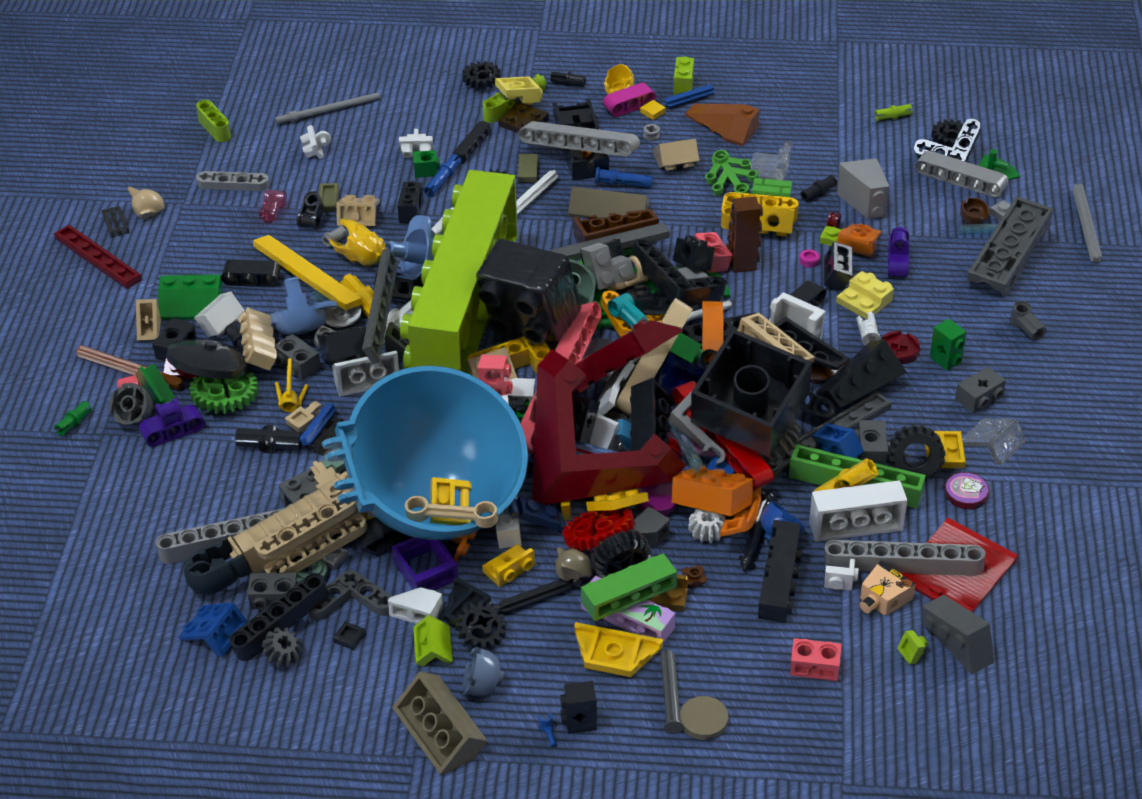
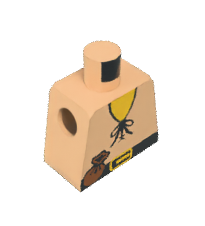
[859,561,916,615]

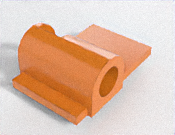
[837,223,882,257]

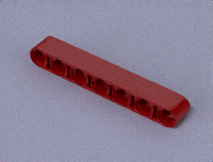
[672,381,774,490]

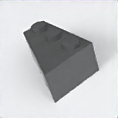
[922,595,994,674]

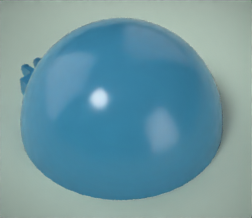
[321,366,528,540]

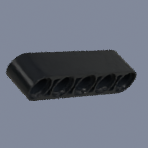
[230,573,329,661]

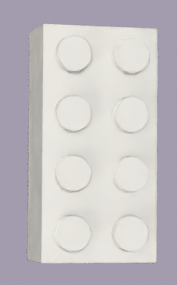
[809,481,907,542]

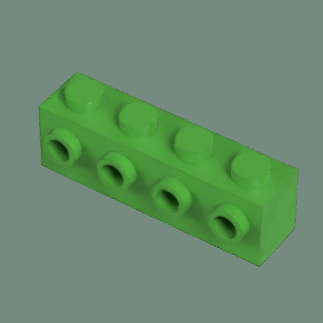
[581,553,677,621]

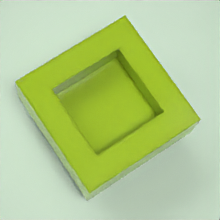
[819,226,841,246]

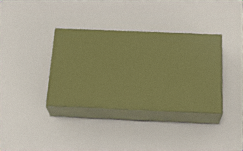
[518,154,538,182]
[319,183,339,212]

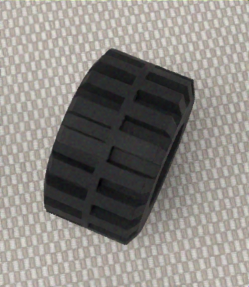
[888,424,946,482]

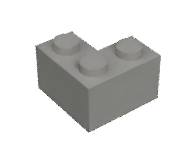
[581,243,635,290]

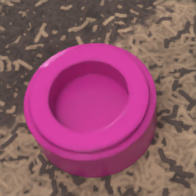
[799,250,820,268]

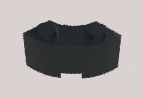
[357,517,414,557]

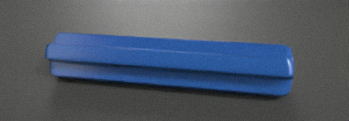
[664,85,714,108]
[299,403,336,446]

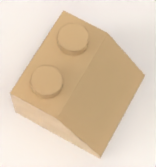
[653,139,699,171]

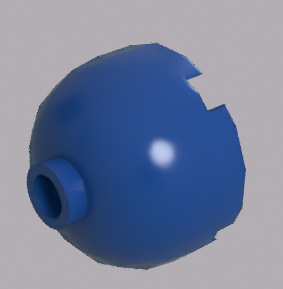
[760,501,806,540]

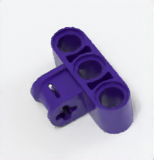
[888,227,909,277]
[139,397,205,447]

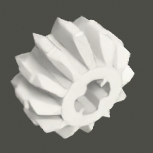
[688,509,726,544]

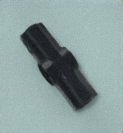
[235,425,302,454]

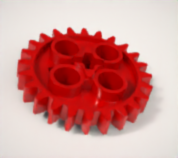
[562,507,635,551]

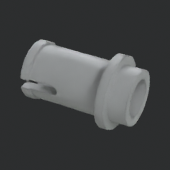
[322,226,347,247]

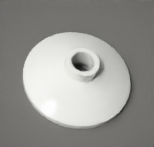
[325,305,361,327]

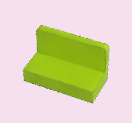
[413,615,453,667]

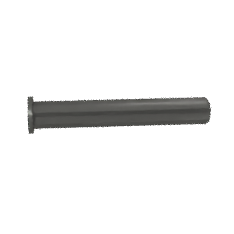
[660,649,684,734]

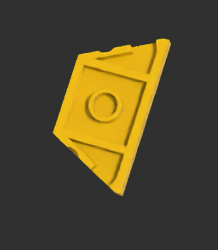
[574,622,663,677]

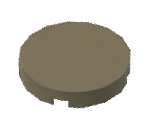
[680,696,728,740]

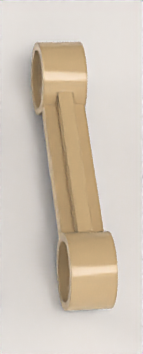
[405,496,498,528]

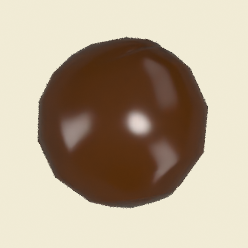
[960,197,989,225]

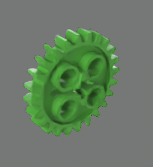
[189,372,259,414]

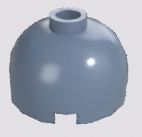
[462,647,504,697]

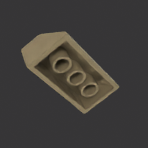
[392,671,488,775]

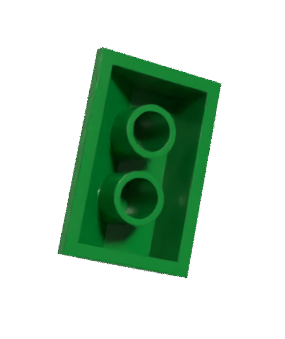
[158,274,224,320]

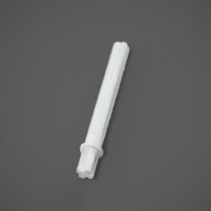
[516,170,558,215]

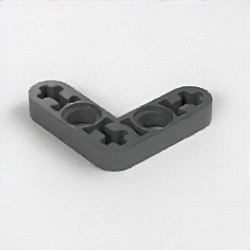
[308,570,392,620]

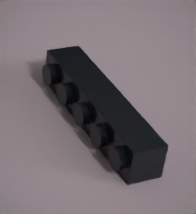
[453,121,491,164]

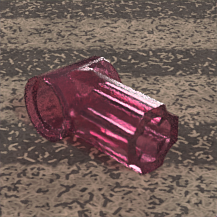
[259,189,287,223]

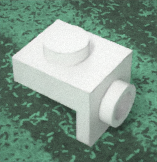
[824,559,859,591]

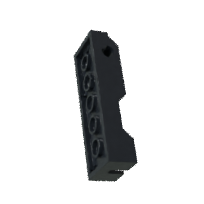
[552,99,609,181]

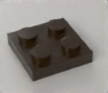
[498,102,549,133]

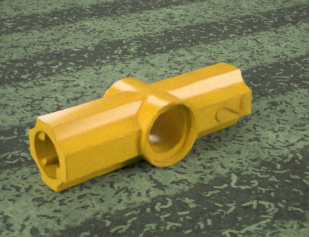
[340,274,374,318]
[814,458,879,492]

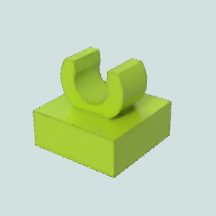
[897,630,929,665]

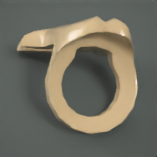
[604,256,649,290]

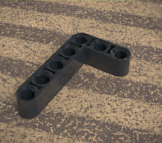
[633,239,727,306]

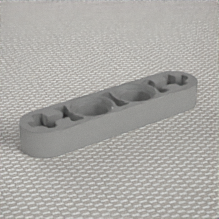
[196,171,269,191]

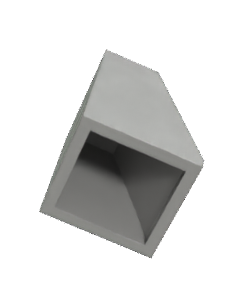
[837,158,889,219]

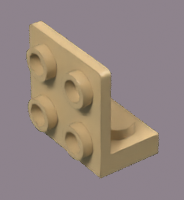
[337,195,380,226]

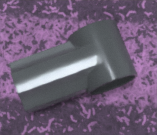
[1010,301,1047,341]

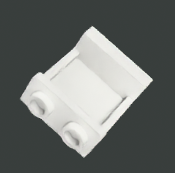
[769,292,826,340]

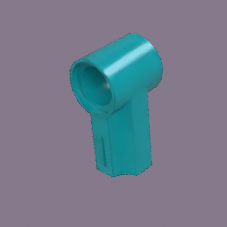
[607,293,648,329]

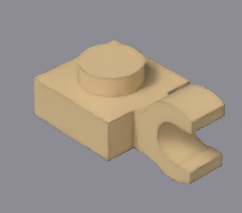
[285,401,322,432]

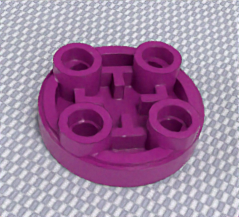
[636,482,678,517]

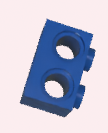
[812,423,864,459]

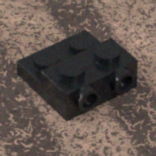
[626,284,672,315]

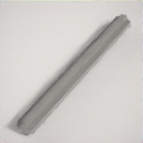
[1073,184,1102,263]

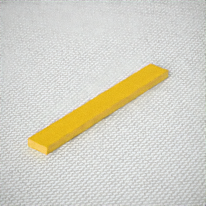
[253,235,362,310]

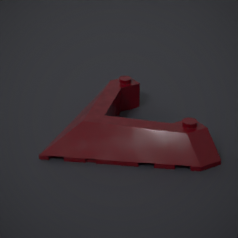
[529,319,683,423]
[532,349,686,505]

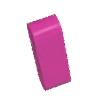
[602,83,657,117]

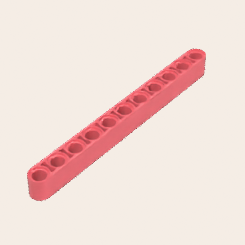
[520,302,601,454]

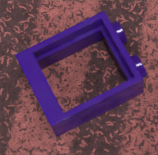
[392,537,459,590]

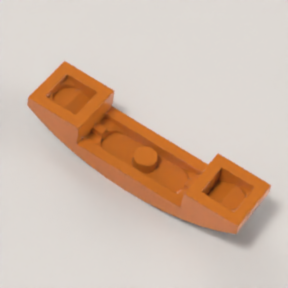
[702,301,723,364]
[720,487,761,537]

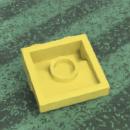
[495,76,543,105]
[836,271,894,320]

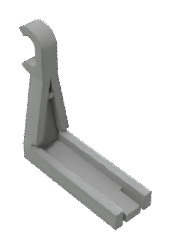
[668,391,725,466]

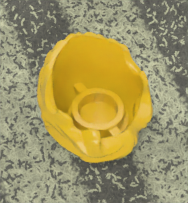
[604,64,634,94]

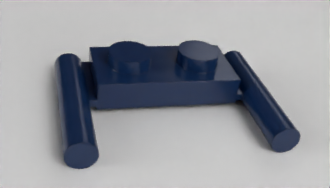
[508,496,565,533]

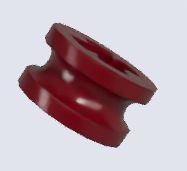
[827,211,841,229]

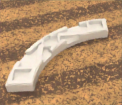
[597,321,658,416]

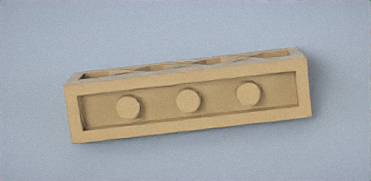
[738,313,815,363]

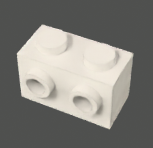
[194,291,245,337]

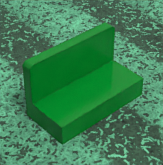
[135,363,175,407]

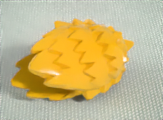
[329,218,386,266]

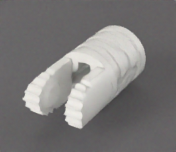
[856,312,880,346]

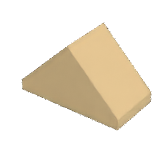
[136,299,161,340]

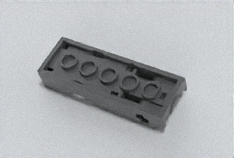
[967,196,1053,296]

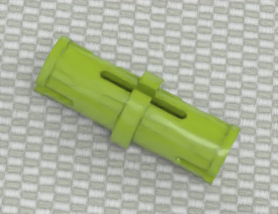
[874,103,913,121]

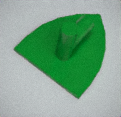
[978,149,1020,180]

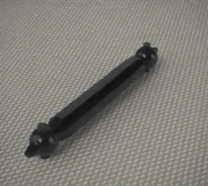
[738,489,777,571]
[487,577,588,615]

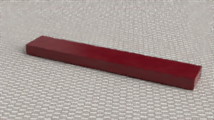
[54,225,142,289]

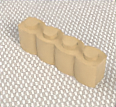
[239,307,277,371]

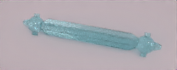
[670,423,703,473]

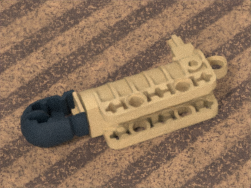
[184,461,368,595]

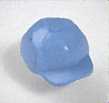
[386,215,436,280]
[270,277,338,335]

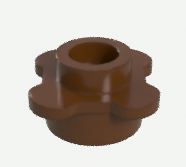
[682,565,707,588]

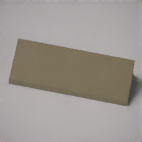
[568,187,650,219]

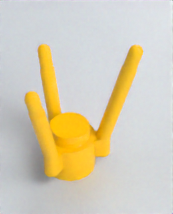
[275,358,309,412]

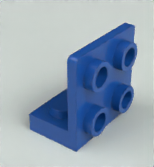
[178,603,248,656]

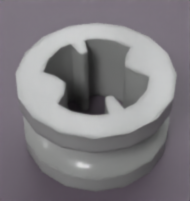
[643,124,660,141]

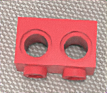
[695,232,733,273]
[478,355,513,396]
[790,638,841,681]

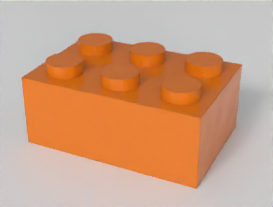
[672,465,753,516]

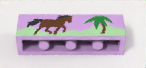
[581,576,675,643]

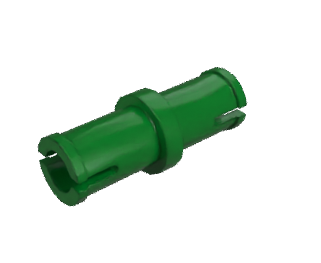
[54,401,92,436]

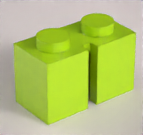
[673,56,694,95]

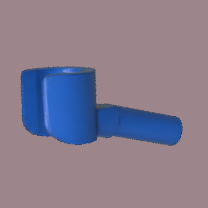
[538,712,557,747]

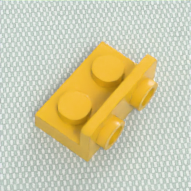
[482,544,535,588]

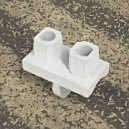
[300,125,331,160]
[399,129,434,158]

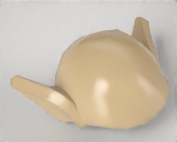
[128,187,165,220]

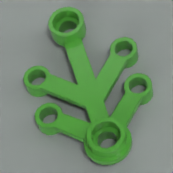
[705,150,759,196]

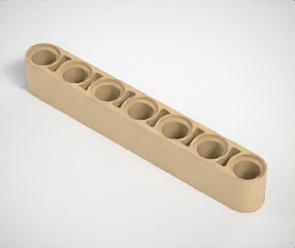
[614,298,693,416]

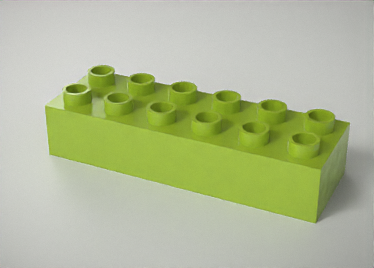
[400,170,518,374]

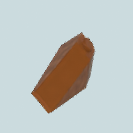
[685,104,760,146]

